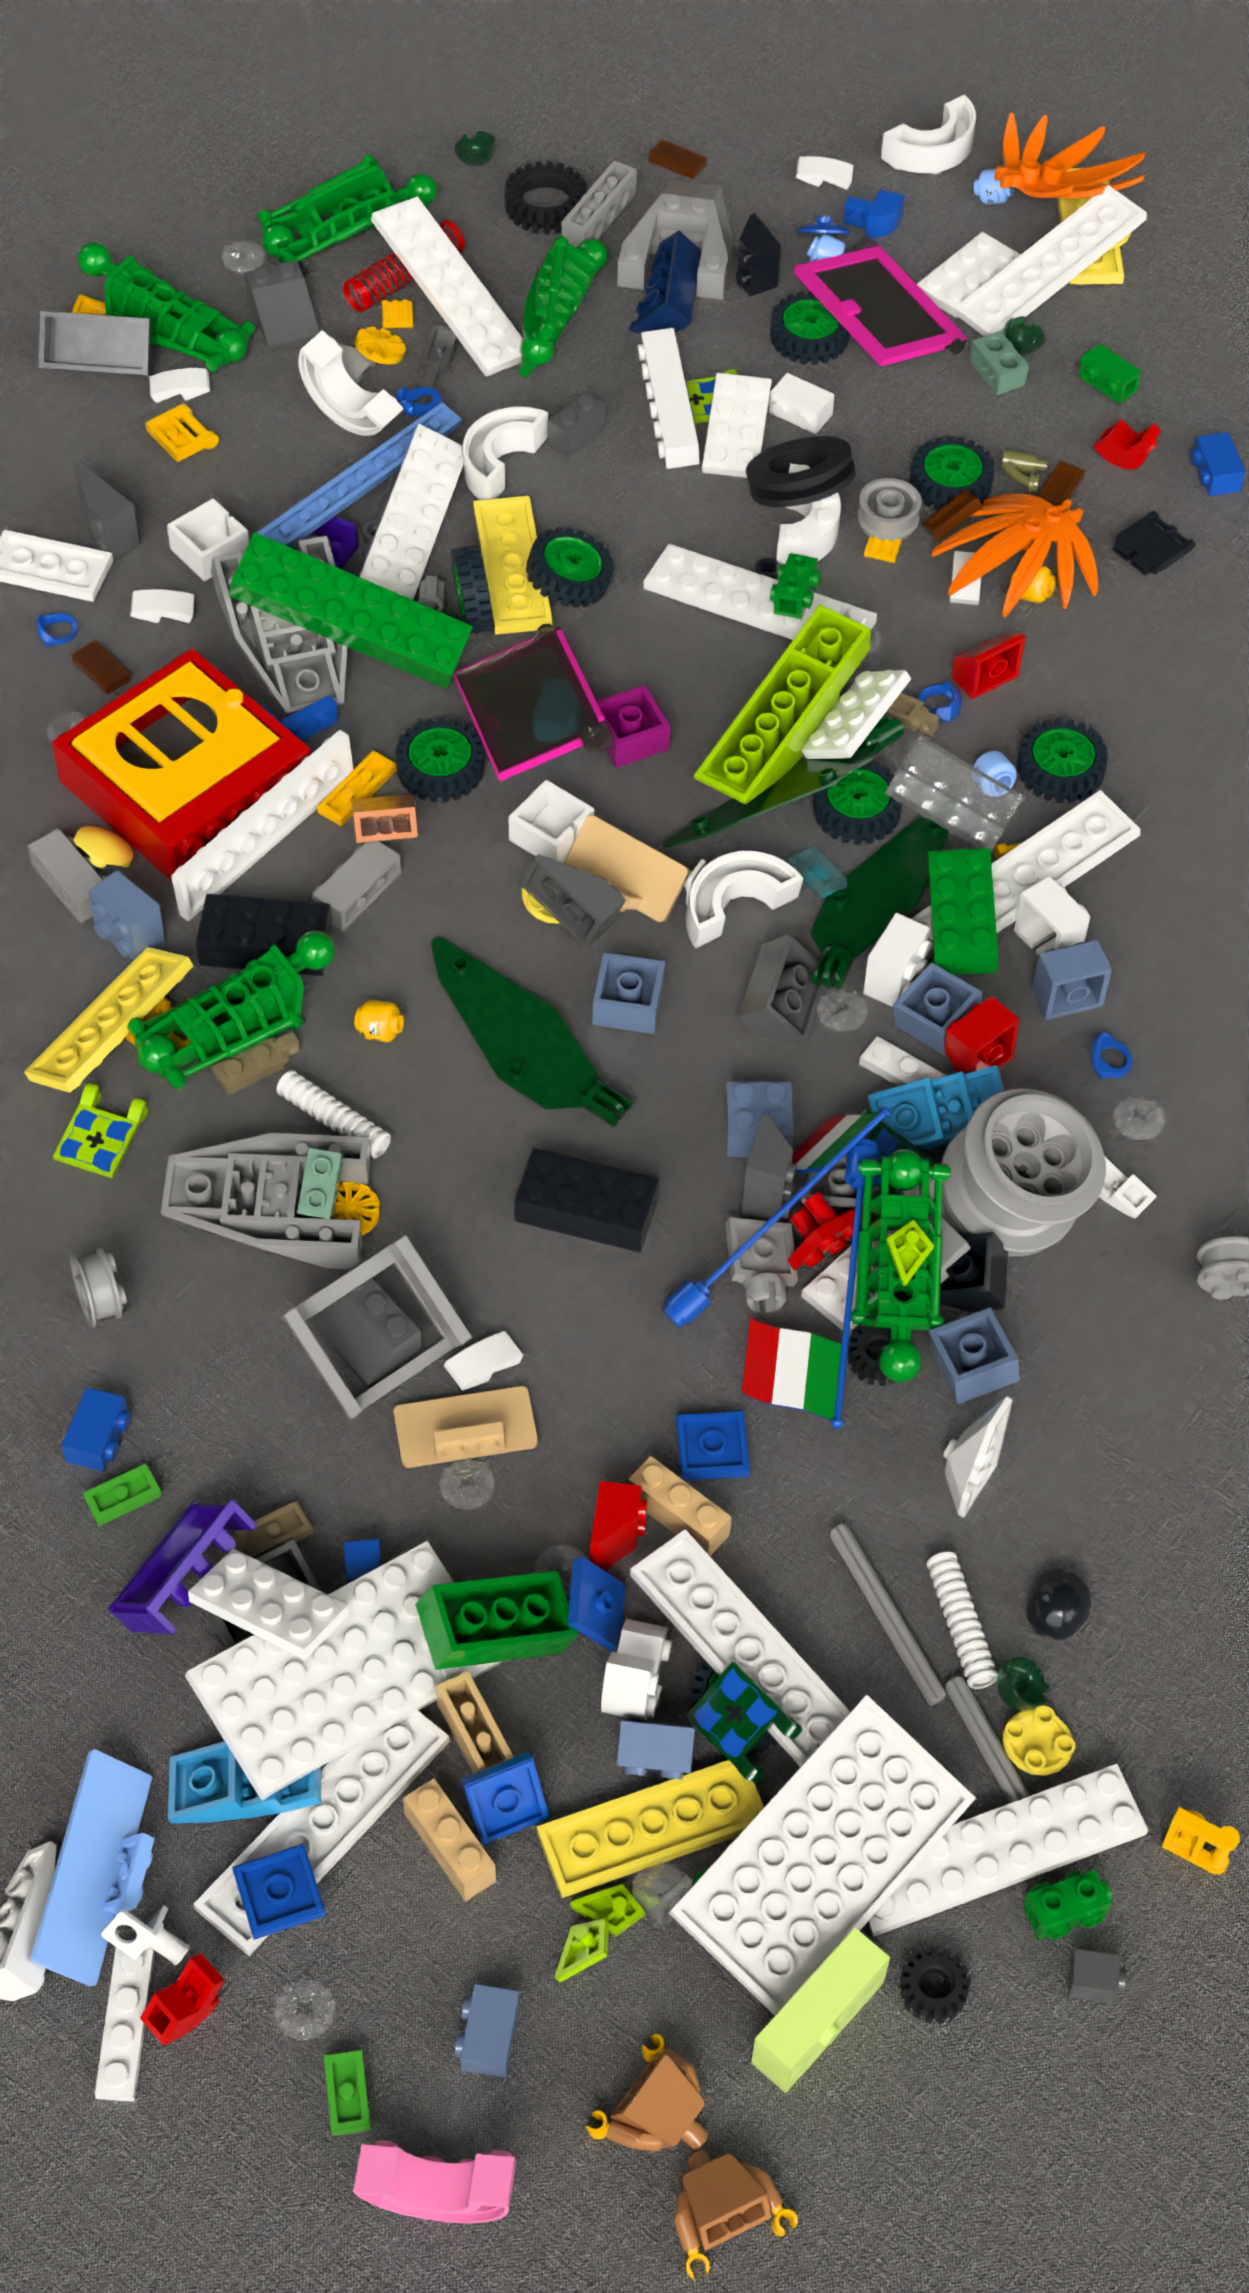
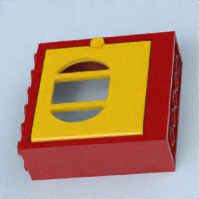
[52,648,311,883]

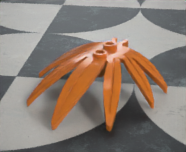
[994,112,1146,198]
[931,493,1098,618]

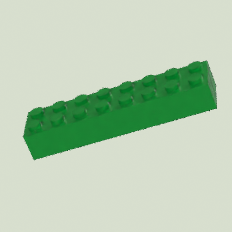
[229,532,473,690]

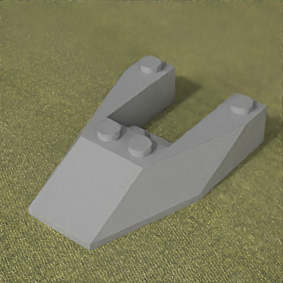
[617,180,735,300]
[211,535,347,715]
[161,1133,371,1269]

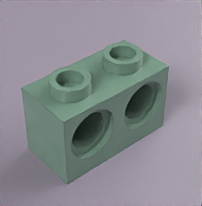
[969,331,1029,395]
[297,1148,344,1219]

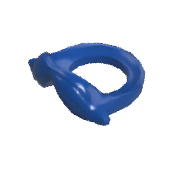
[35,613,78,648]

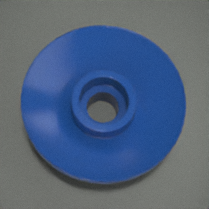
[797,216,850,234]

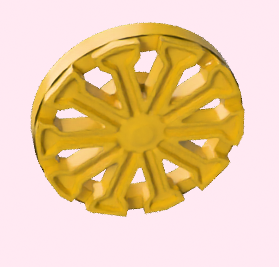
[355,327,406,365]
[319,1182,380,1236]

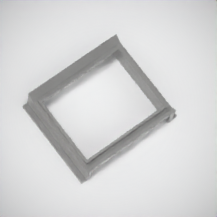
[281,1236,472,1419]

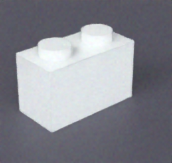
[769,373,835,434]

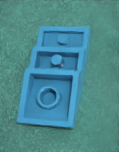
[868,1065,1004,1150]
[168,1741,321,1824]

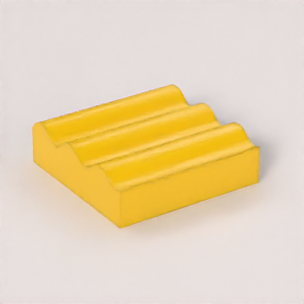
[382,299,413,328]
[864,536,902,563]

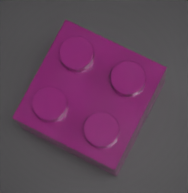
[596,685,671,768]

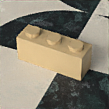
[628,1456,732,1557]
[435,1671,514,1774]
[403,1778,496,1902]

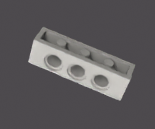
[562,161,637,248]

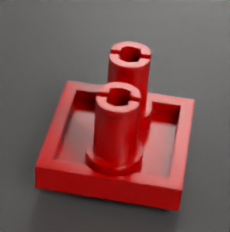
[787,1191,863,1271]

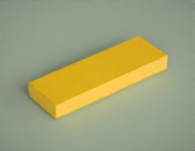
[317,750,397,827]

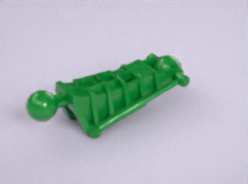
[257,155,438,263]
[518,236,608,378]
[77,242,255,372]
[127,930,335,1090]
[851,1149,951,1383]

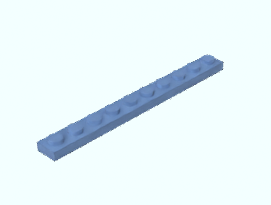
[257,402,463,548]

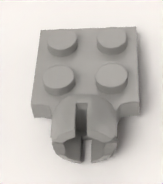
[725,1217,798,1313]

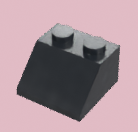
[736,213,781,297]
[940,1232,1008,1313]

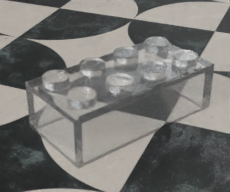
[885,735,1024,852]

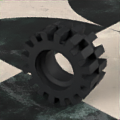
[848,1326,895,1386]
[899,1947,970,2023]

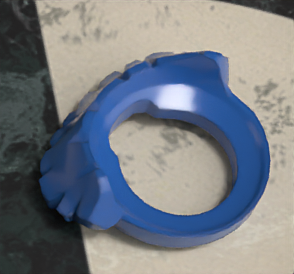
[918,681,962,723]
[1091,1032,1132,1081]

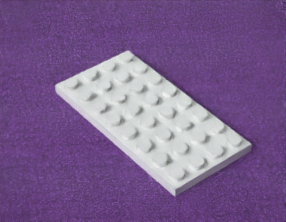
[185,1541,502,1801]
[669,1695,976,2016]

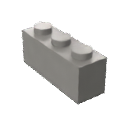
[27,828,106,923]
[312,841,401,931]

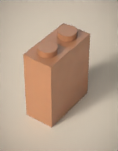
[351,794,418,843]

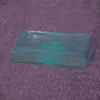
[788,846,847,899]

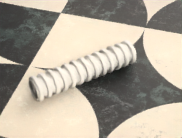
[276,1070,391,1158]
[926,1551,998,1689]

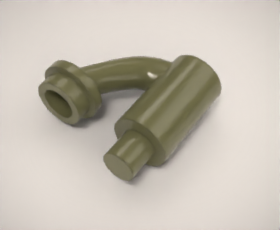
[1001,450,1048,494]

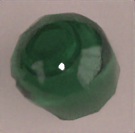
[455,131,495,166]
[1004,316,1047,355]
[996,1656,1050,1712]

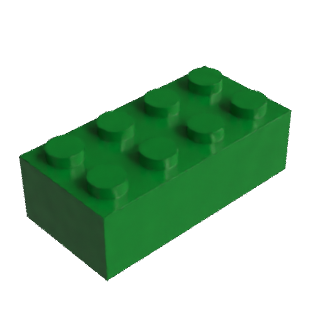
[928,848,998,975]
[415,1571,579,1670]

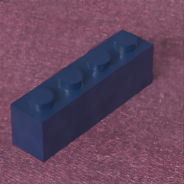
[629,230,701,333]

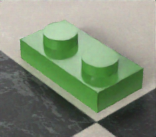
[82,1463,162,1527]
[324,2050,371,2136]

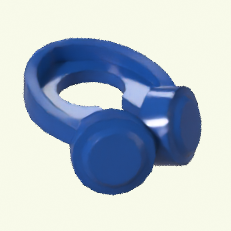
[397,387,442,417]

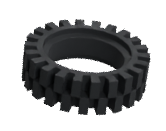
[505,161,586,234]

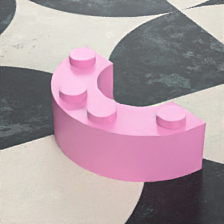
[353,2140,516,2223]

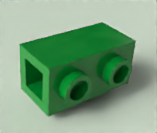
[1078,343,1142,404]
[770,553,821,620]
[1023,1869,1112,1940]

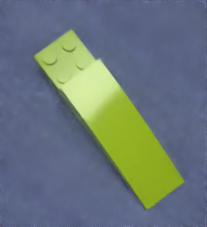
[694,604,871,804]

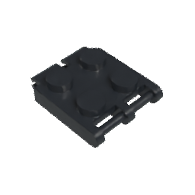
[1112,511,1196,576]

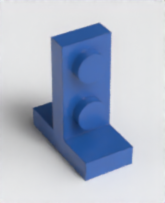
[263,695,338,742]

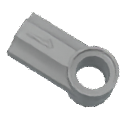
[418,576,445,613]

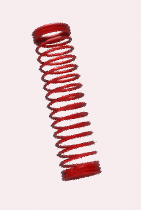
[343,220,465,313]

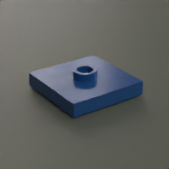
[675,1411,750,1481]
[568,1557,625,1652]
[461,1752,550,1846]
[232,1843,326,1940]

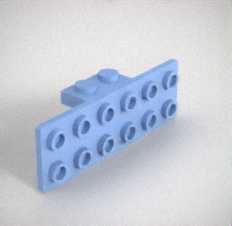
[30,1749,155,1987]

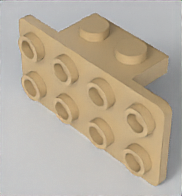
[564,815,690,922]
[393,1386,538,1468]

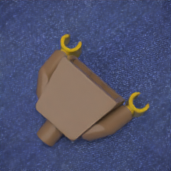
[586,2034,709,2152]
[674,2150,798,2279]

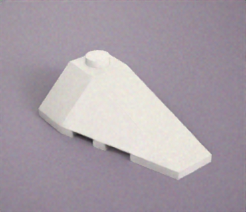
[943,1396,1013,1518]
[0,1841,56,2001]

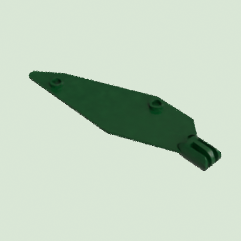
[663,716,904,848]
[810,801,960,990]
[431,937,634,1127]

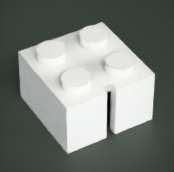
[167,498,249,582]
[508,780,594,863]
[1014,876,1090,956]
[863,913,932,1007]

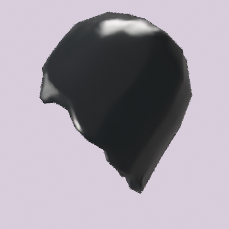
[1026,1569,1091,1641]

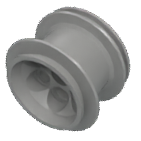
[941,1088,1106,1257]

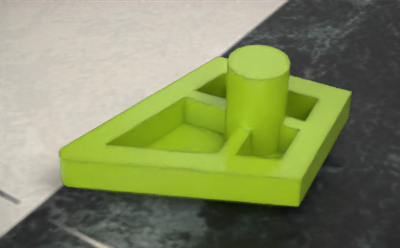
[886,1220,934,1286]
[570,1884,646,1937]
[554,1918,609,1982]

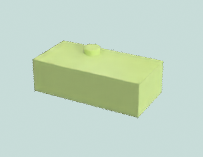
[751,1928,890,2093]

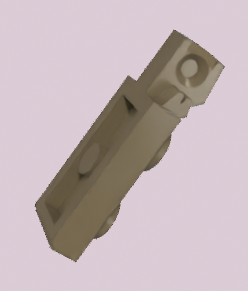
[883,693,940,736]
[211,1032,300,1095]
[215,1501,314,1562]

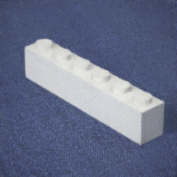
[637,328,700,469]

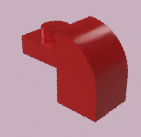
[1093,418,1162,470]
[140,1953,225,2046]

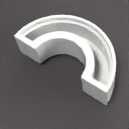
[881,94,976,174]
[298,330,404,436]
[463,407,548,500]
[777,463,841,565]
[686,851,803,949]
[601,1619,672,1721]

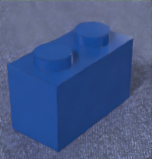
[1190,432,1246,496]
[61,1387,131,1472]

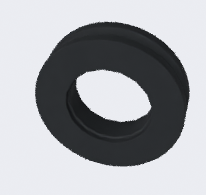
[746,436,856,507]

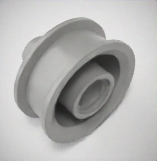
[857,478,922,541]
[1197,1237,1249,1300]
[70,1247,127,1327]

